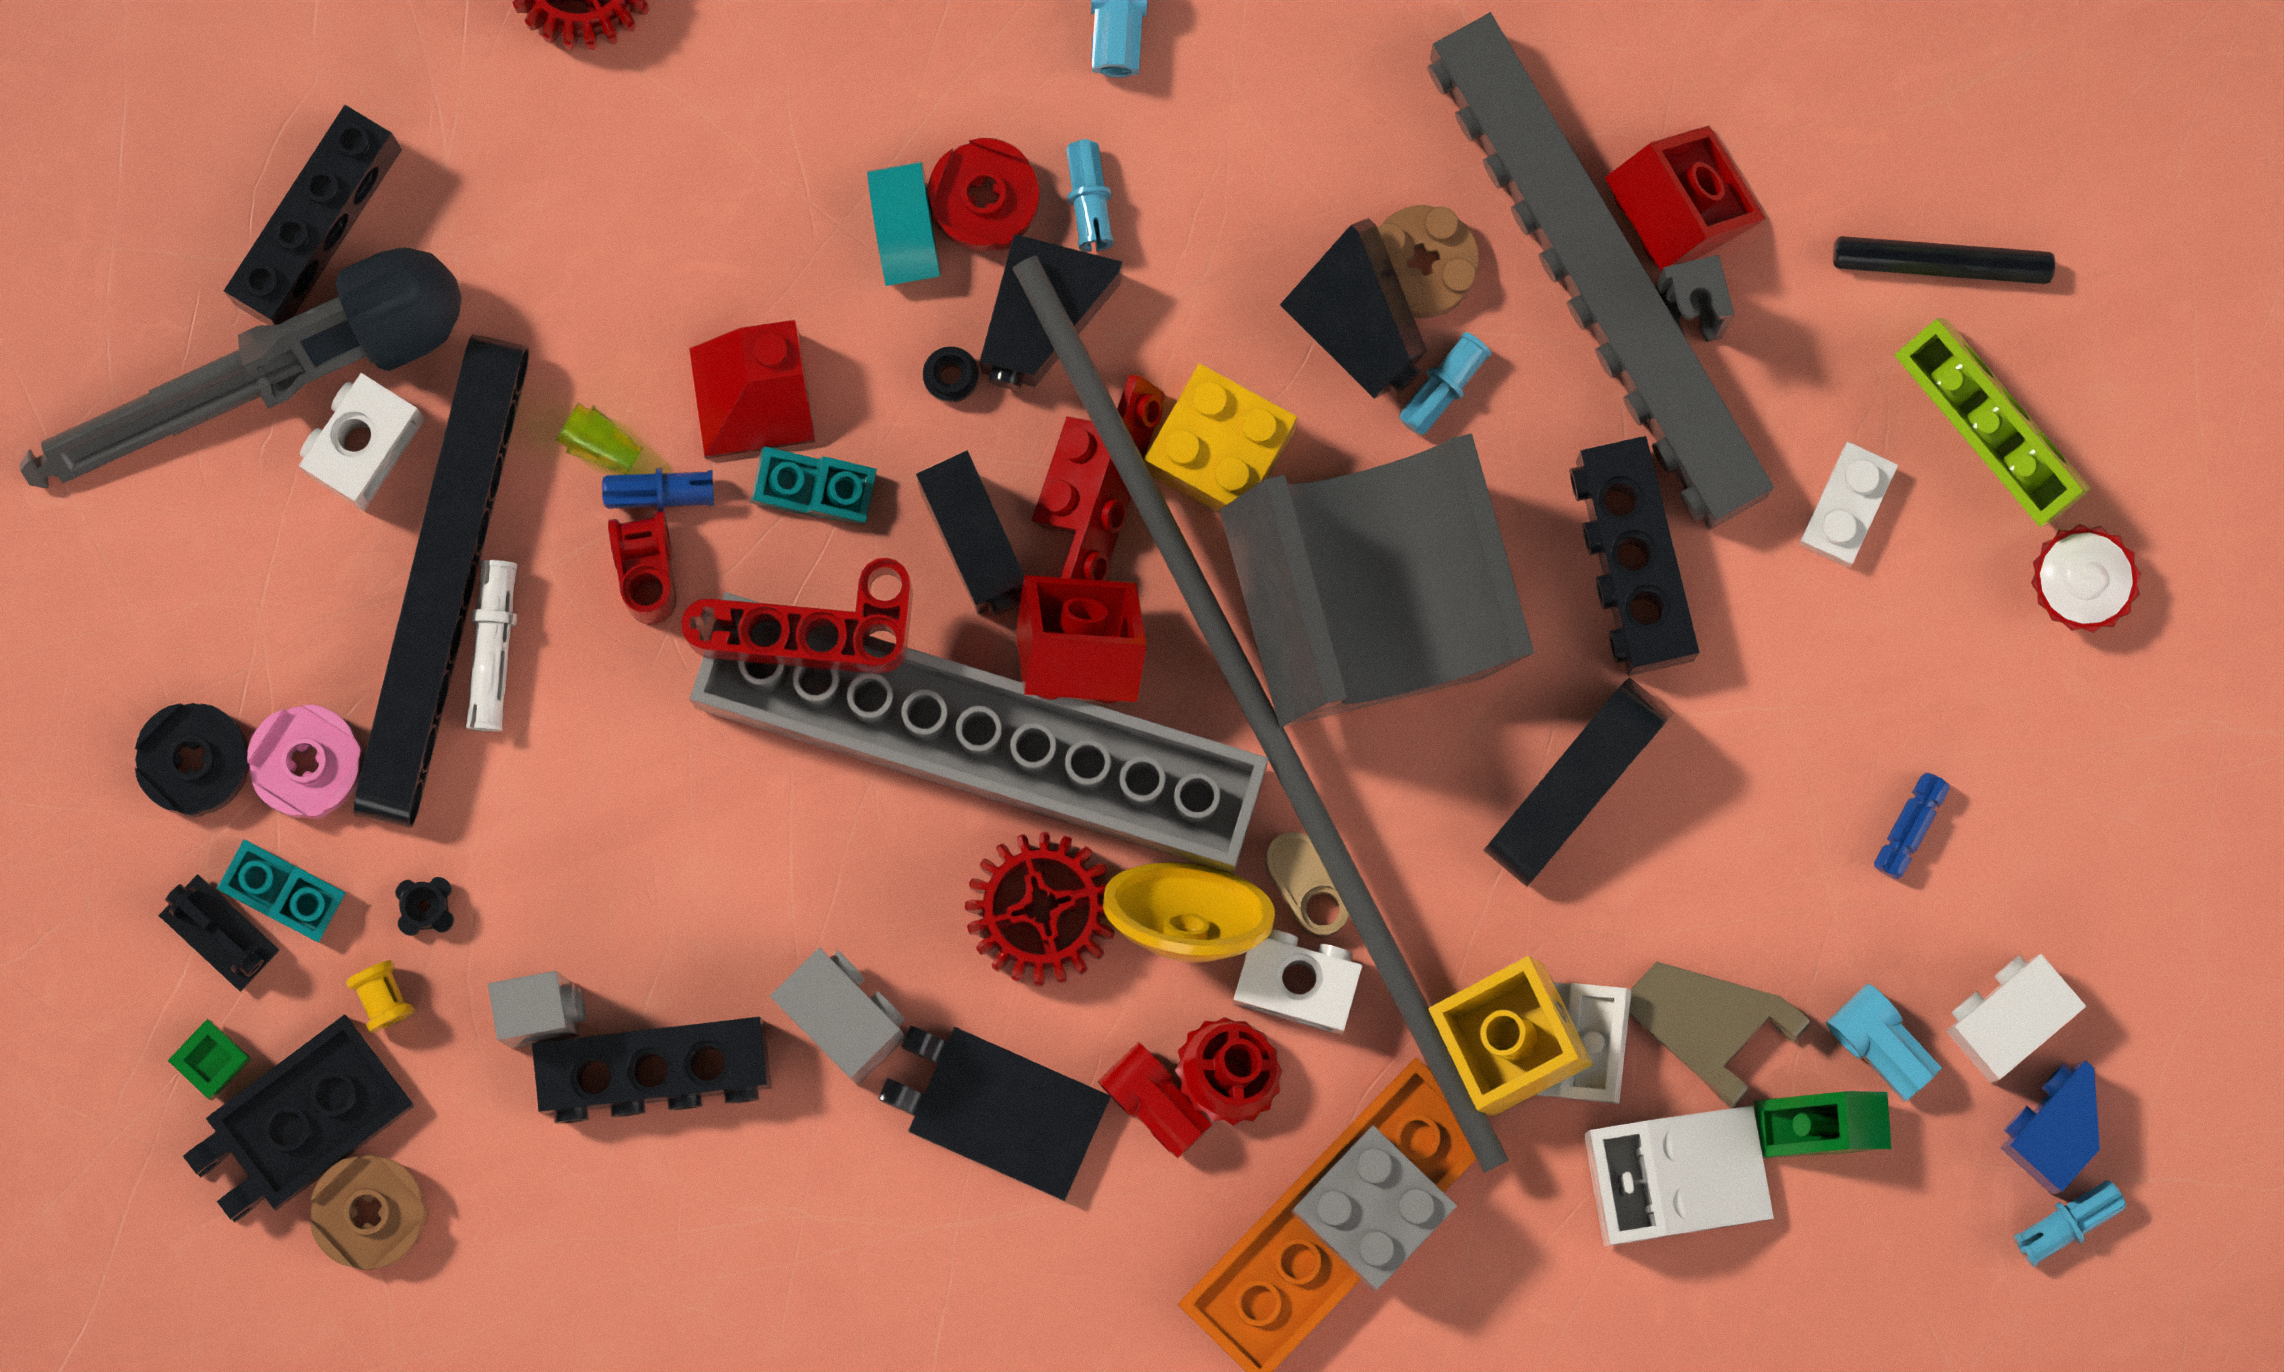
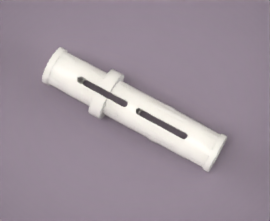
[466,560,518,732]

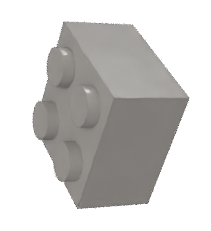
[770,947,905,1086]
[1291,1125,1457,1292]

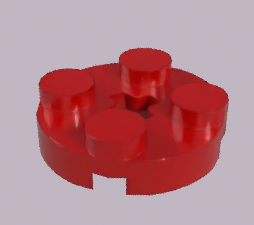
[928,138,1040,251]

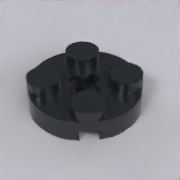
[135,703,250,818]

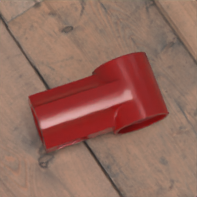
[1097,1042,1213,1159]

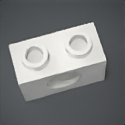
[299,373,425,512]
[1233,929,1362,1035]

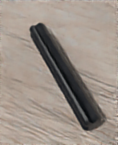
[1833,236,2055,284]

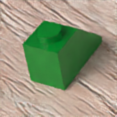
[1754,1091,1892,1158]

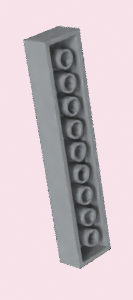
[690,592,1268,874]

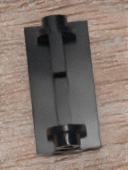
[158,874,280,992]

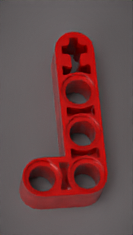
[681,558,913,674]

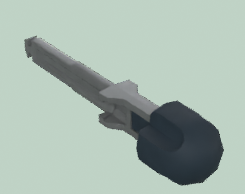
[20,247,462,488]

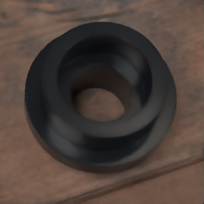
[923,346,979,403]

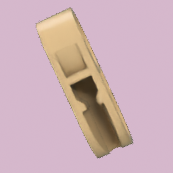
[1266,832,1349,937]

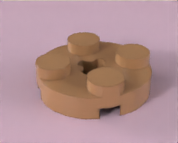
[1378,205,1479,319]
[310,1155,428,1271]

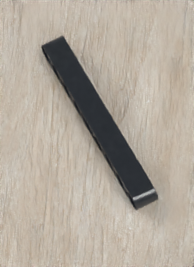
[354,334,529,828]

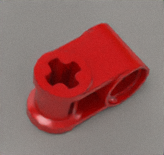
[608,511,676,624]

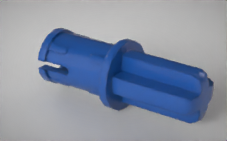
[602,468,714,512]

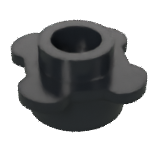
[395,877,454,936]

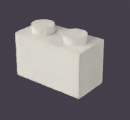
[1946,954,2086,1083]

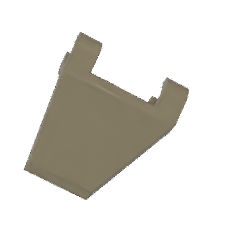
[1629,961,1810,1109]

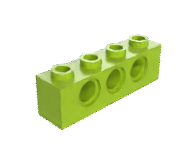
[1894,318,2091,527]

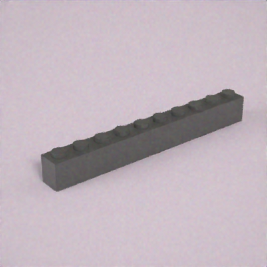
[1427,12,1774,530]

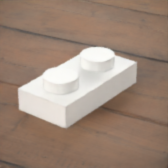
[1798,441,1898,568]

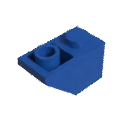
[2000,1060,2100,1195]

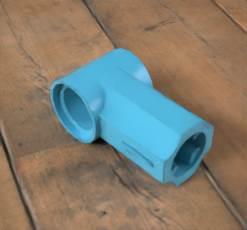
[1091,0,1148,78]
[1826,983,1942,1102]

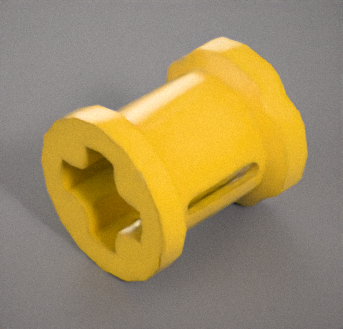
[345,960,416,1033]

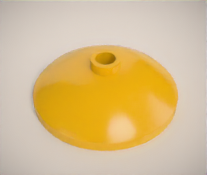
[1103,862,1275,962]

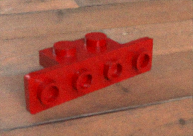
[1031,374,1165,581]

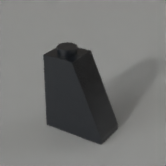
[1280,218,1427,399]
[979,234,1123,390]
[916,450,1024,616]

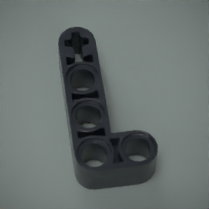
[1483,677,1673,887]

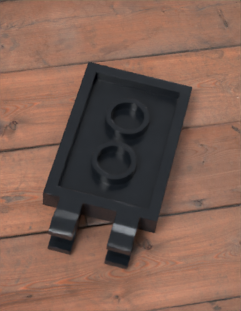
[183,1014,415,1223]
[878,1026,1111,1201]

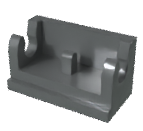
[1655,255,1734,342]

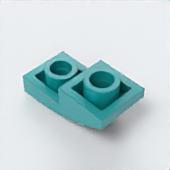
[867,161,942,286]
[750,446,877,524]
[216,839,345,943]

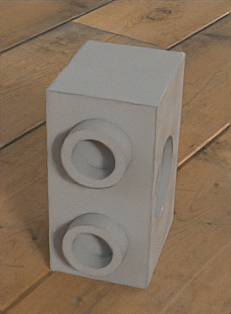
[488,971,586,1049]

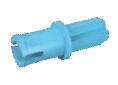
[1066,139,1114,252]
[1399,332,1492,435]
[2013,1181,2126,1268]

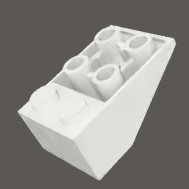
[1584,1106,1774,1247]

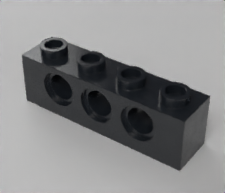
[223,105,402,325]
[1569,436,1700,676]
[532,1016,772,1124]

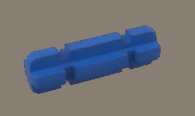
[1874,772,1950,879]

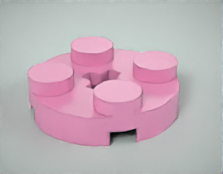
[247,705,364,819]

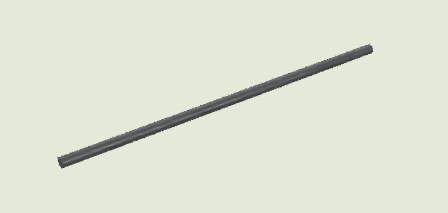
[1013,256,1509,1173]

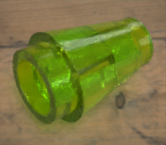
[556,402,643,475]

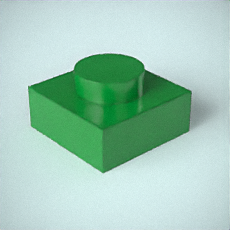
[168,1019,252,1101]

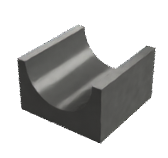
[1219,434,1534,728]

